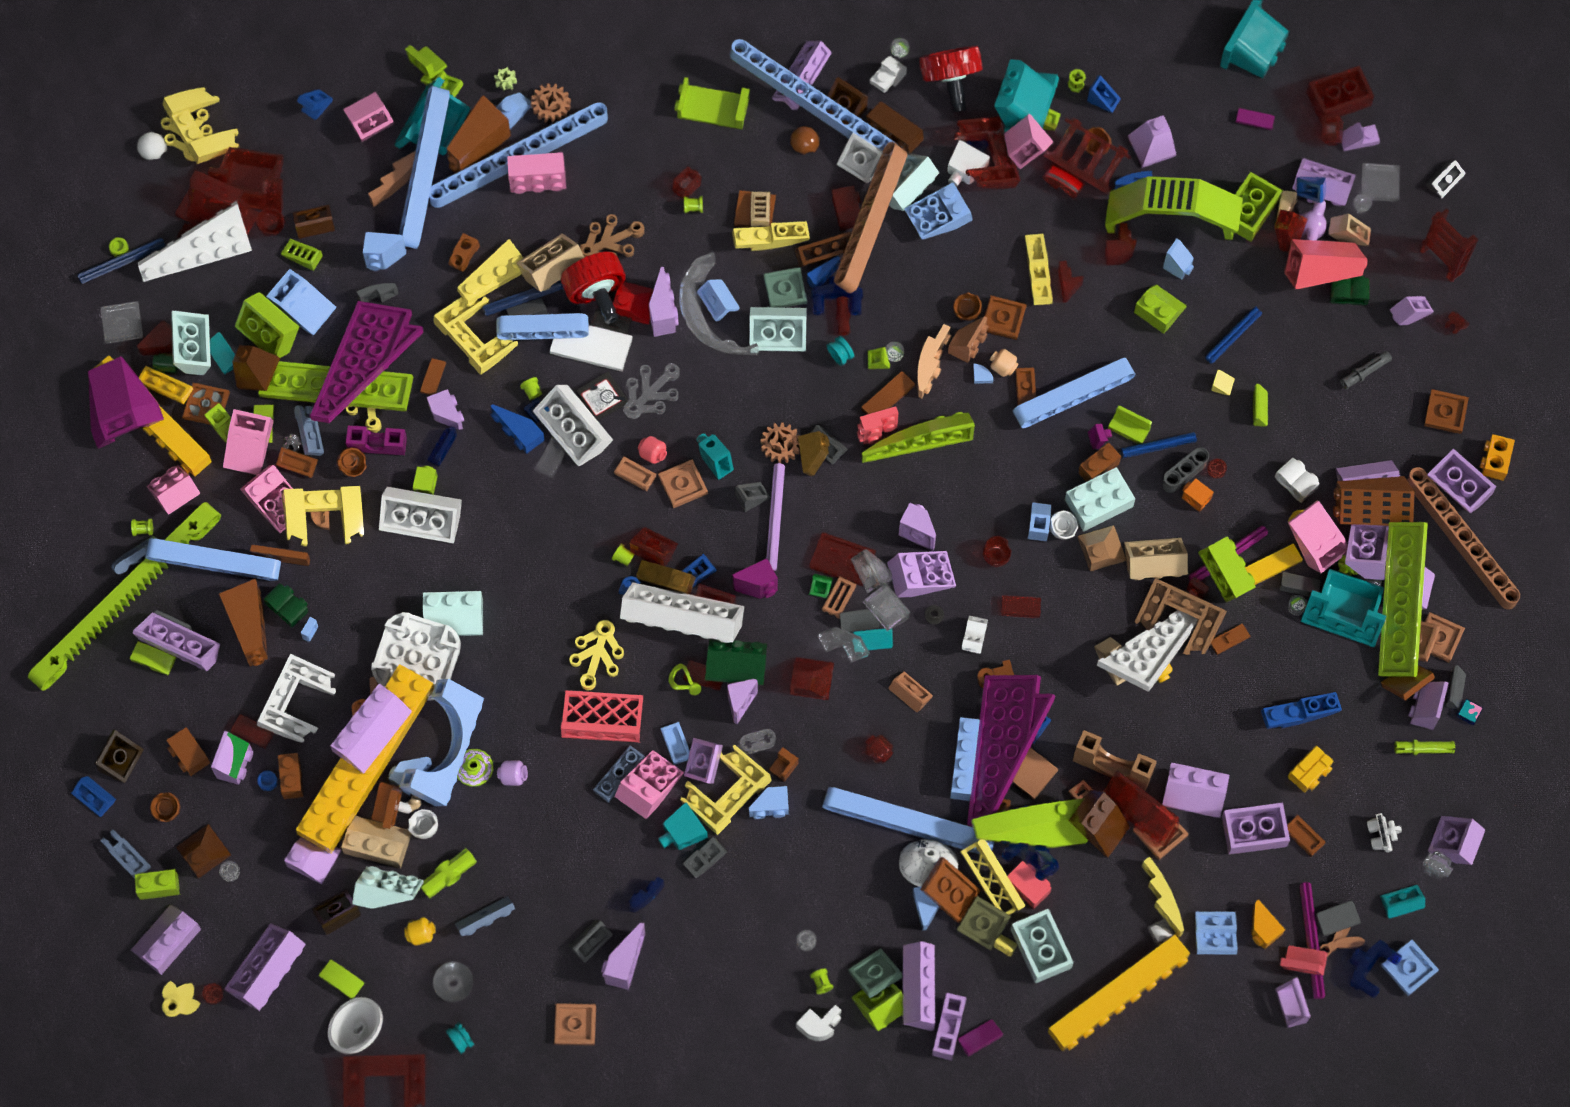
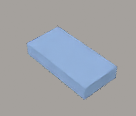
[660,722,690,765]

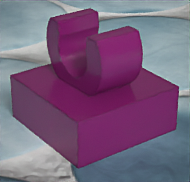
[1088,424,1112,449]

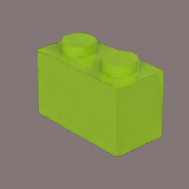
[135,869,180,900]

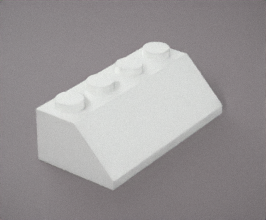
[533,385,613,466]
[379,487,462,543]

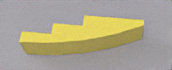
[1025,234,1053,305]
[1142,857,1184,937]

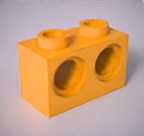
[1480,434,1515,481]

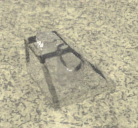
[851,549,893,593]

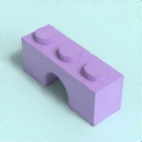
[932,993,966,1061]

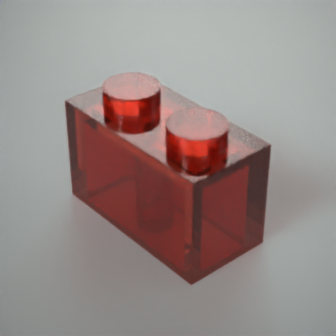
[832,186,861,231]

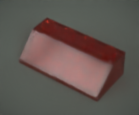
[1104,770,1179,847]

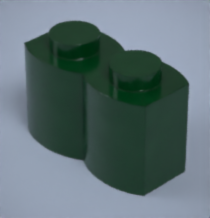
[1330,276,1370,305]
[264,583,308,628]

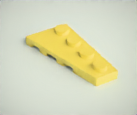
[457,239,523,304]

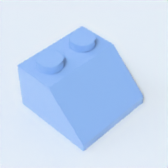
[363,232,406,271]

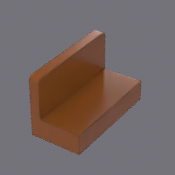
[372,782,403,829]

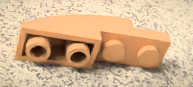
[917,324,952,399]

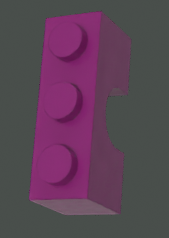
[346,425,407,455]

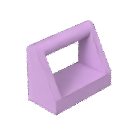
[1275,978,1310,1028]

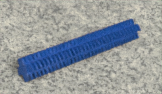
[1205,306,1262,364]
[1121,432,1197,458]

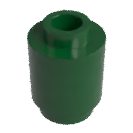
[153,353,179,373]

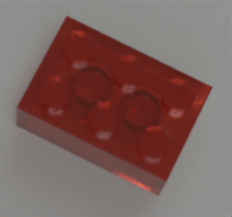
[1306,66,1374,123]

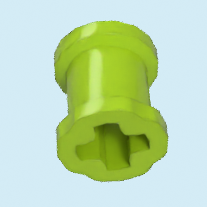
[1068,69,1086,92]
[684,196,703,213]
[131,518,153,536]
[810,969,834,994]

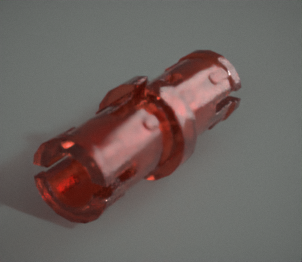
[836,297,851,336]

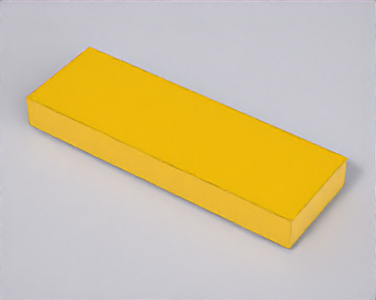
[138,366,193,404]
[1245,544,1303,585]

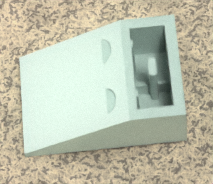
[352,867,424,909]

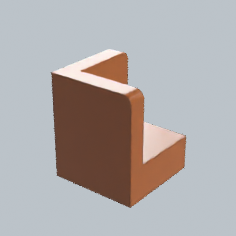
[769,747,798,782]

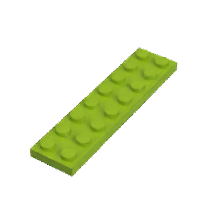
[258,361,413,411]
[1378,522,1428,677]

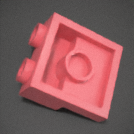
[857,406,898,444]

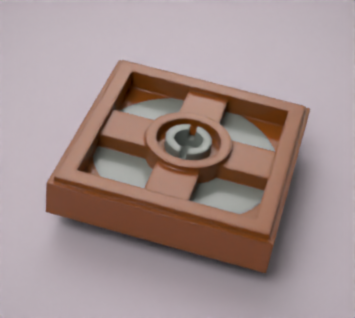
[182,383,230,425]

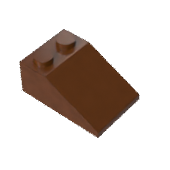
[1069,790,1130,858]

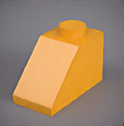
[1252,900,1285,949]

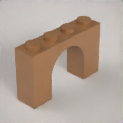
[1073,730,1157,792]

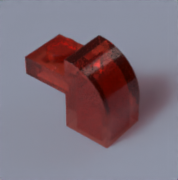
[1105,223,1136,265]

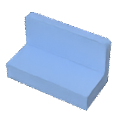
[697,279,740,321]

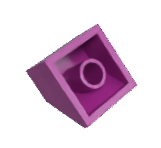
[733,558,778,599]

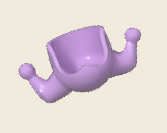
[1293,199,1327,241]

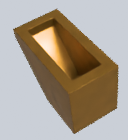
[798,431,830,476]

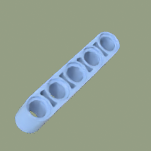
[496,313,589,340]

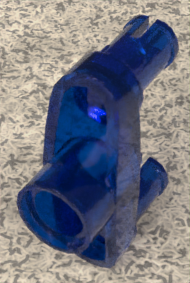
[811,276,863,316]
[1002,843,1059,881]
[1349,940,1402,998]

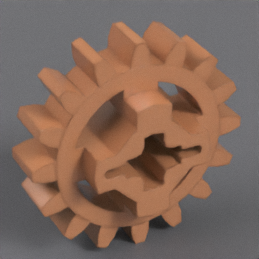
[531,84,571,123]
[760,423,801,463]

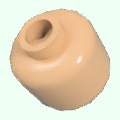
[989,349,1018,377]

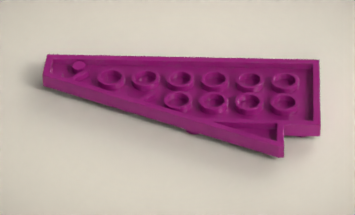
[310,301,423,423]
[967,675,1055,827]

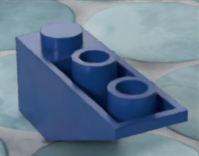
[490,404,545,454]

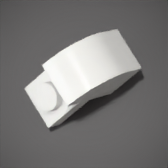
[870,56,906,93]
[962,616,988,654]
[796,1005,841,1041]

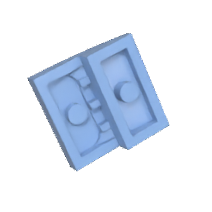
[1195,912,1237,954]

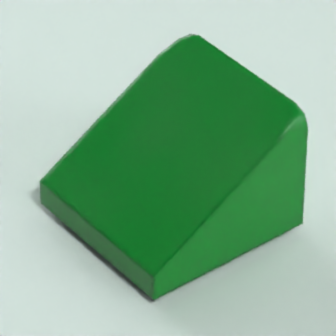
[809,574,833,599]

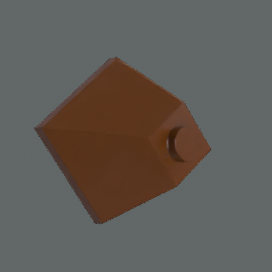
[232,345,280,391]
[176,824,231,878]

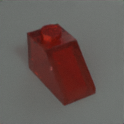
[1274,209,1308,252]
[137,320,173,356]

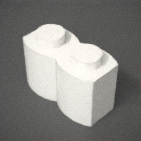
[1275,458,1320,503]

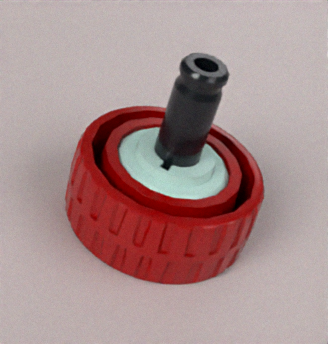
[919,46,982,112]
[561,252,626,324]

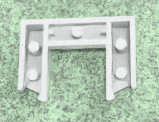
[257,654,336,743]

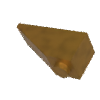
[636,560,696,595]

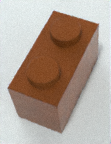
[1078,443,1121,482]
[167,727,210,776]
[278,753,304,799]

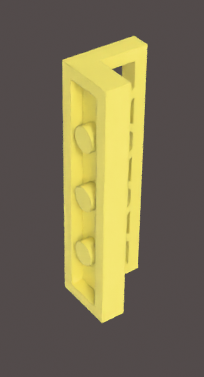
[960,839,1025,915]

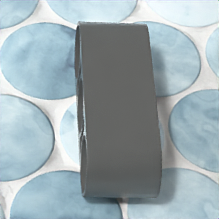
[1162,447,1209,493]

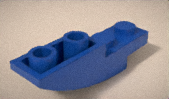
[1261,692,1342,729]

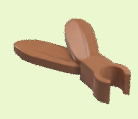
[1319,927,1365,957]

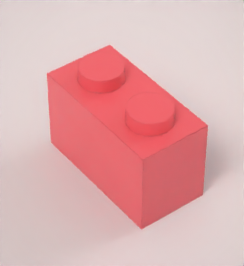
[1007,861,1051,909]

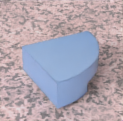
[973,364,993,384]

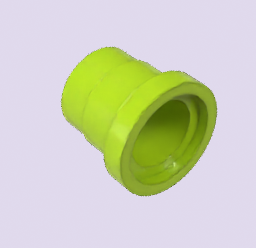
[520,377,542,400]
[611,543,635,566]

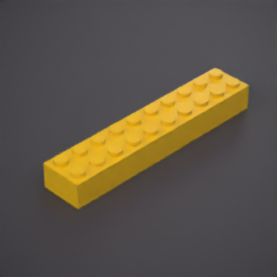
[296,664,434,854]

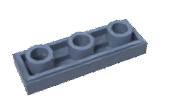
[593,745,645,803]
[455,896,515,936]

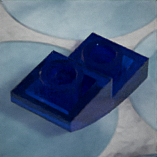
[629,876,665,913]

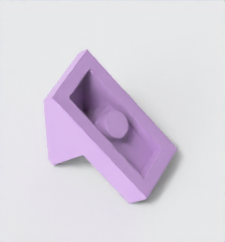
[1339,122,1380,151]

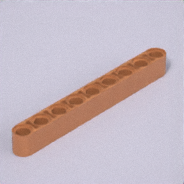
[834,141,907,293]
[1407,467,1520,609]

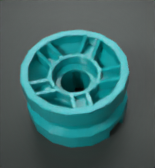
[827,336,854,366]
[446,1022,474,1054]

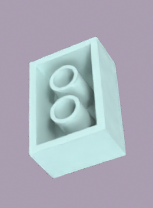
[1065,467,1135,532]
[1011,909,1073,984]

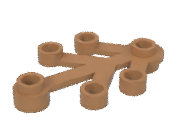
[580,214,644,257]

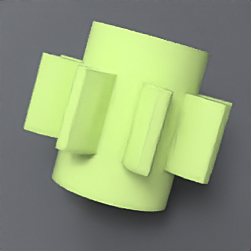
[494,67,517,91]

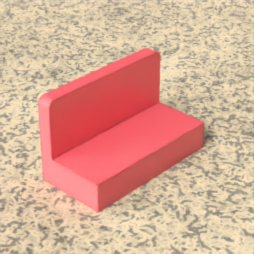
[1280,946,1327,976]

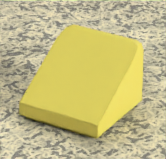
[1211,370,1235,396]
[994,935,1018,957]

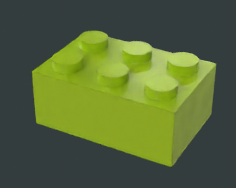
[1235,172,1282,242]
[235,292,299,358]
[1198,536,1255,602]

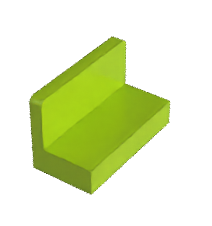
[405,45,447,79]
[1108,405,1152,444]

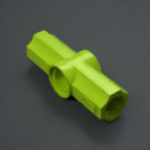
[420,848,477,899]

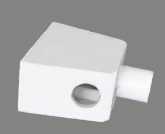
[948,140,990,187]

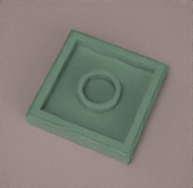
[763,268,807,308]
[848,948,903,998]

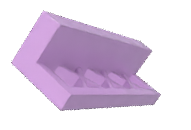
[772,41,831,110]

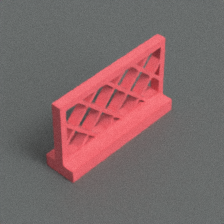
[561,690,643,743]

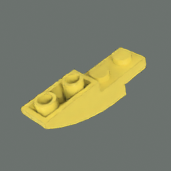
[732,222,810,251]

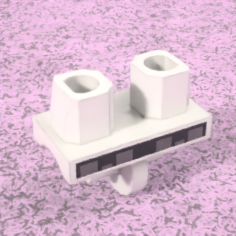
[1367,813,1402,852]

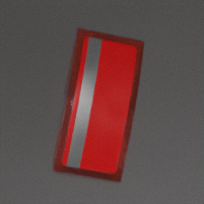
[1042,164,1085,199]

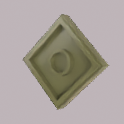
[957,896,1011,950]

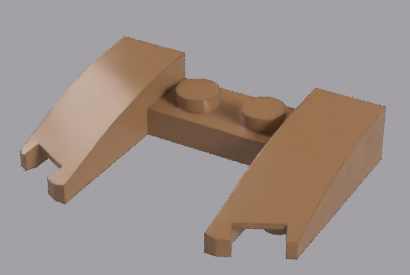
[1135,578,1227,655]

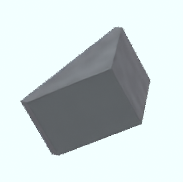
[735,482,770,512]

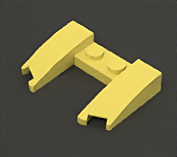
[163,87,239,164]
[434,297,518,375]
[282,486,364,546]
[681,745,772,835]

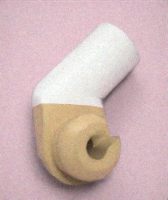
[398,795,421,814]

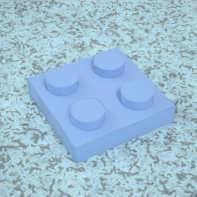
[1381,940,1439,996]

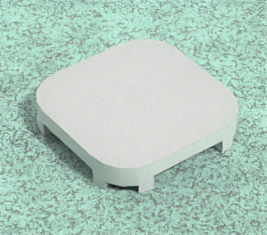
[371,612,461,701]

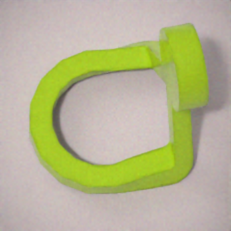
[669,664,701,695]

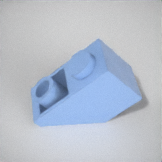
[1028,502,1051,541]
[749,786,789,819]

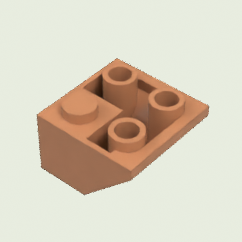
[948,316,989,363]

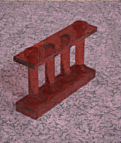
[1044,117,1131,195]
[1420,208,1478,282]

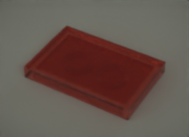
[809,532,876,586]

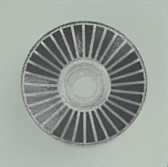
[433,962,473,1002]

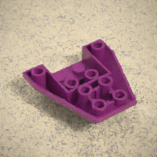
[88,357,164,448]

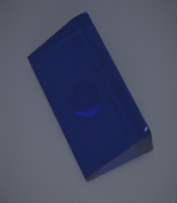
[428,427,457,466]

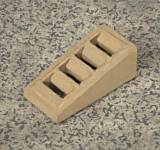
[1276,191,1297,232]
[751,192,770,227]

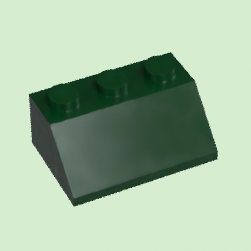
[705,639,767,685]

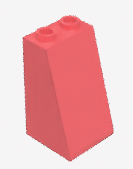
[1284,239,1367,289]

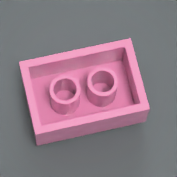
[507,152,566,194]

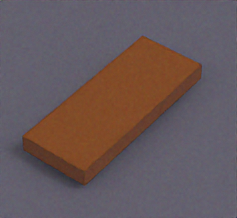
[420,358,446,396]
[1210,624,1250,655]

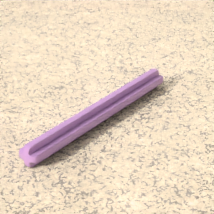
[766,463,785,571]

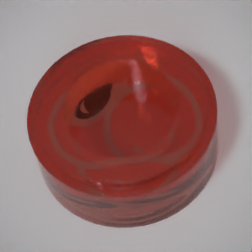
[1207,459,1227,479]
[202,983,223,1004]

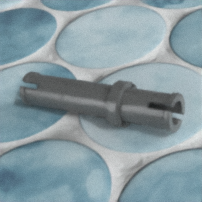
[1340,351,1392,390]

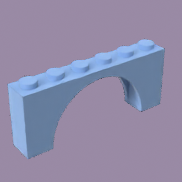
[399,679,484,806]

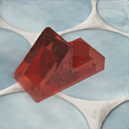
[1058,261,1084,303]

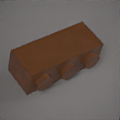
[866,101,924,155]
[794,232,851,267]

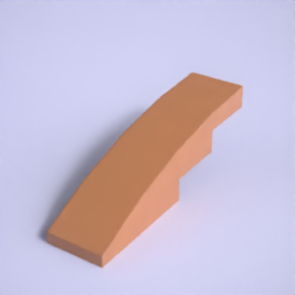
[368,151,416,207]

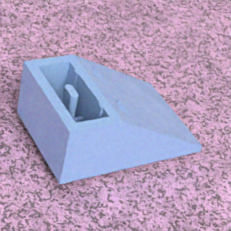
[904,183,972,240]
[266,269,336,335]

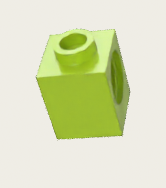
[413,466,438,495]

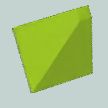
[868,347,890,369]

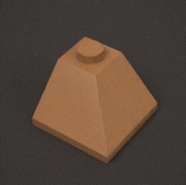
[1078,526,1126,571]

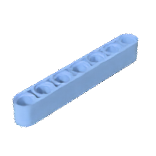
[1013,358,1136,428]
[145,539,281,581]

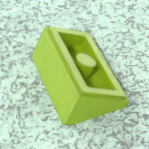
[1253,384,1268,427]

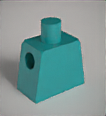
[696,433,734,480]
[658,802,708,850]

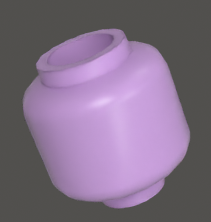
[497,760,528,786]

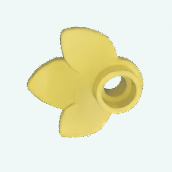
[162,981,200,1017]

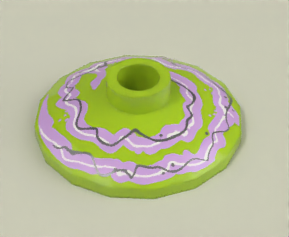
[457,749,493,787]

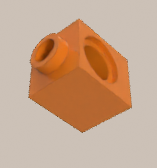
[1182,478,1214,512]

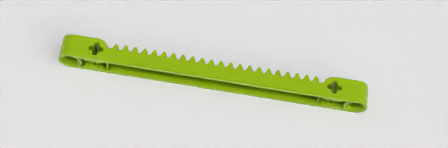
[28,502,221,691]

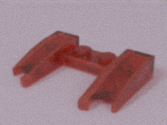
[954,116,1021,189]
[343,1054,426,1107]

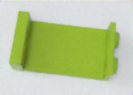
[675,78,749,130]

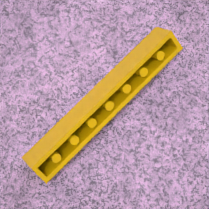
[93,356,212,477]
[1048,935,1190,1051]

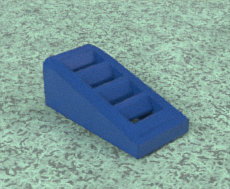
[807,256,841,291]
[682,554,717,588]

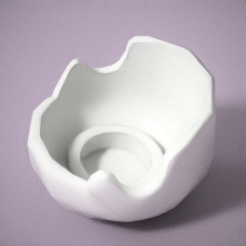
[137,132,167,160]
[1049,510,1078,540]
[408,809,438,839]

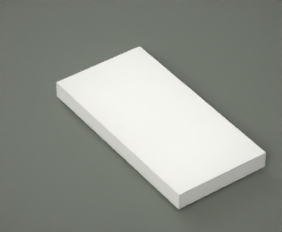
[550,325,632,372]

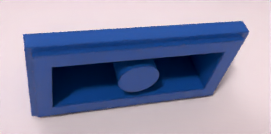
[71,776,116,817]

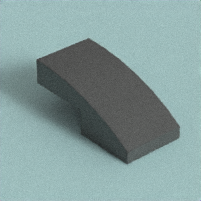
[357,283,398,302]
[683,837,728,878]

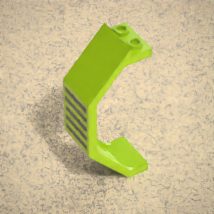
[1105,176,1243,240]

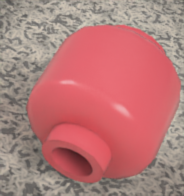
[638,436,667,464]

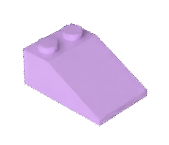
[602,923,645,990]

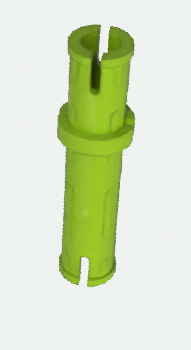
[1394,740,1455,755]

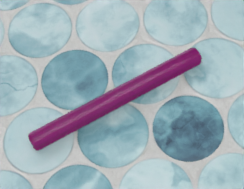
[1300,882,1325,999]

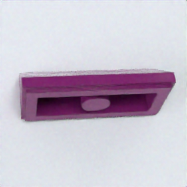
[958,1019,1003,1057]

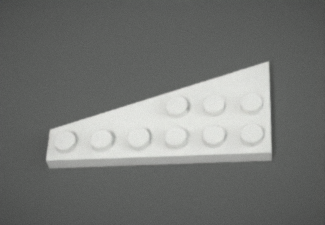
[138,201,252,282]
[1097,610,1199,692]

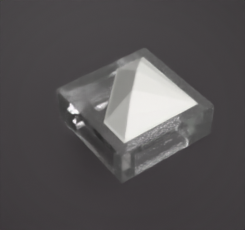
[1147,919,1174,946]

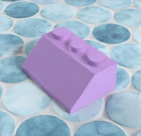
[1292,158,1356,206]
[1427,449,1496,513]
[1336,460,1400,481]
[1345,524,1389,580]
[1162,763,1229,818]
[131,905,201,975]

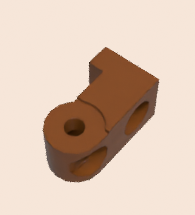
[449,233,480,272]
[977,660,1014,688]

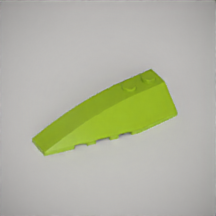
[861,412,975,463]
[971,798,1088,848]

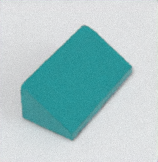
[210,332,235,375]
[853,628,893,651]
[1380,885,1425,918]

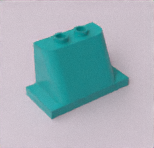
[1220,0,1289,78]
[994,59,1059,137]
[394,76,471,155]
[1301,569,1386,647]

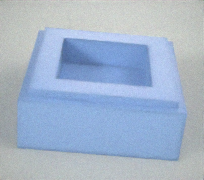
[301,617,318,642]

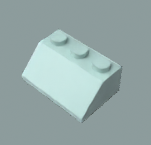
[889,153,939,211]
[750,307,806,351]
[171,311,211,375]
[423,591,483,636]

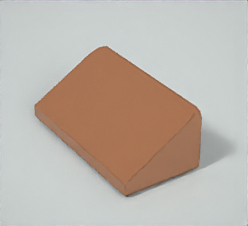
[889,671,933,712]

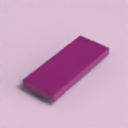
[1236,108,1275,130]

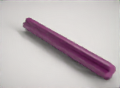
[1188,525,1268,585]

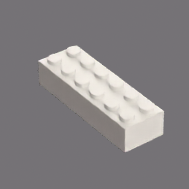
[620,583,744,643]

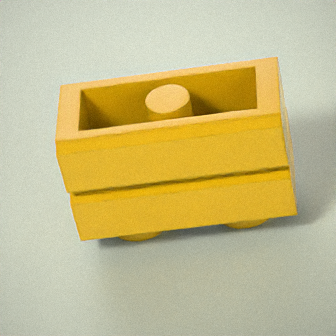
[1288,746,1333,792]

